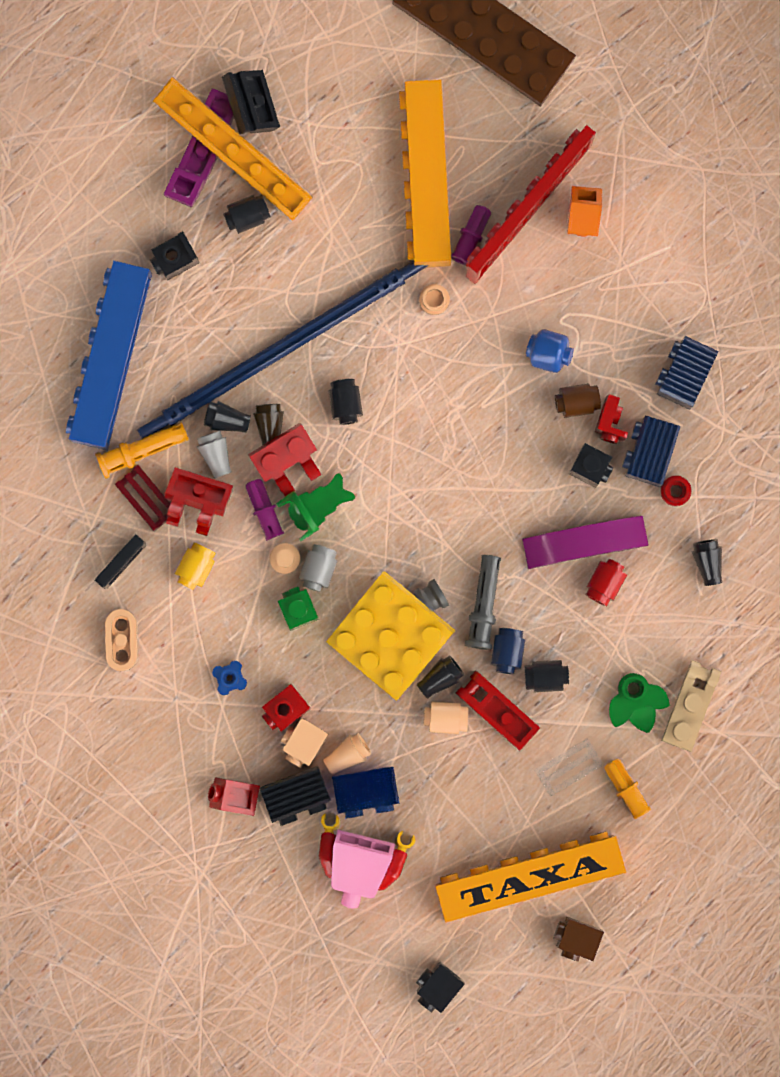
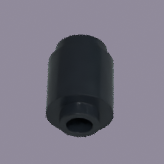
[223,195,271,234]
[329,379,363,425]
[524,660,569,693]

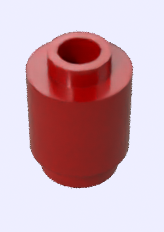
[585,559,627,607]

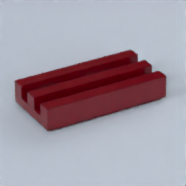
[115,465,171,532]

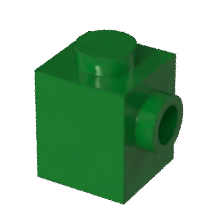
[278,587,319,631]

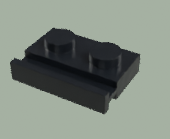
[222,70,280,135]

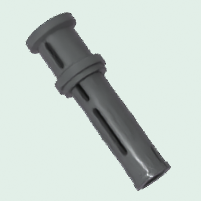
[465,555,501,650]

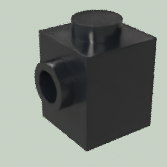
[569,443,614,488]
[416,961,465,1013]

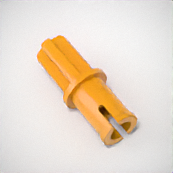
[604,758,651,819]

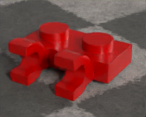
[248,423,322,497]
[165,467,233,536]

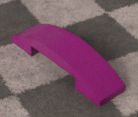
[164,88,234,207]
[522,516,649,569]

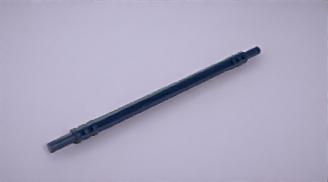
[137,261,429,439]

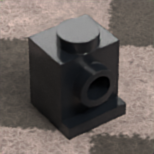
[149,231,200,280]

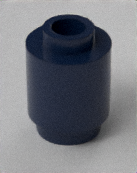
[491,628,525,674]

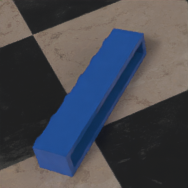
[66,261,152,451]

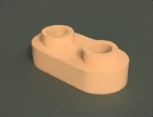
[105,609,138,671]

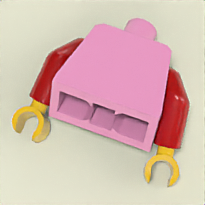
[319,813,415,908]

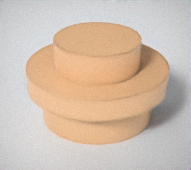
[419,284,450,315]
[270,543,300,574]

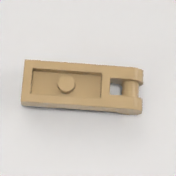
[661,660,721,752]

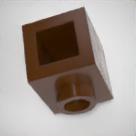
[553,917,604,962]

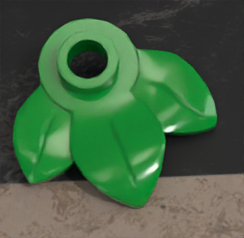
[609,673,670,733]

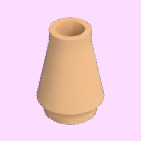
[323,733,371,775]

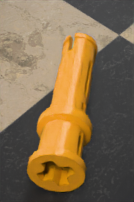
[95,422,189,479]

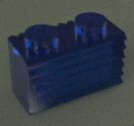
[332,766,400,819]

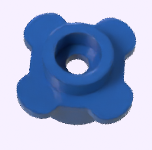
[212,661,247,695]

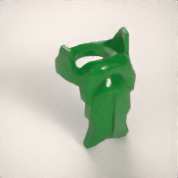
[276,473,355,541]

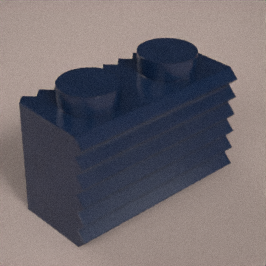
[655,336,719,410]
[622,415,681,487]

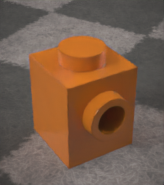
[567,186,602,237]

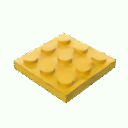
[326,571,456,701]

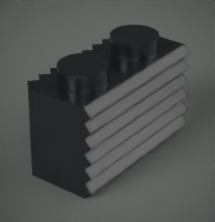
[259,766,331,826]

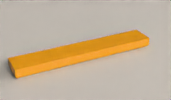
[153,77,313,221]

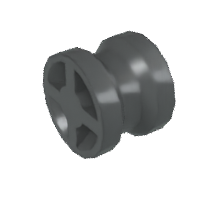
[413,579,449,612]

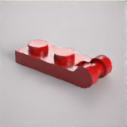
[455,670,540,751]

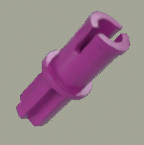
[451,205,491,265]
[245,479,284,541]

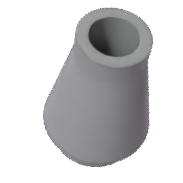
[197,431,231,478]

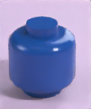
[526,329,574,373]

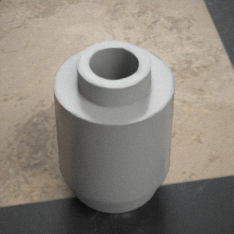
[299,544,337,592]

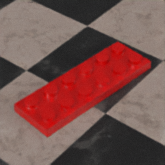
[465,125,596,284]

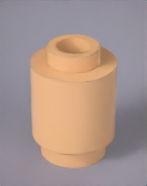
[424,701,468,734]

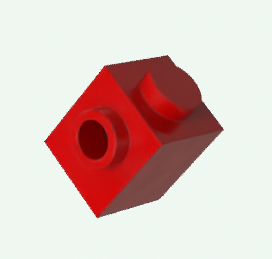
[262,684,311,732]

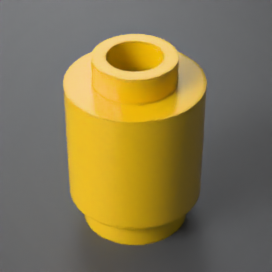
[174,542,216,590]

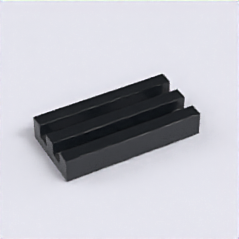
[94,534,147,589]

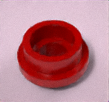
[660,476,692,506]

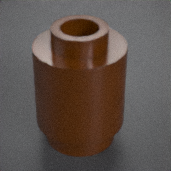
[555,383,601,418]

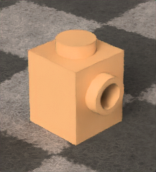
[281,718,329,768]

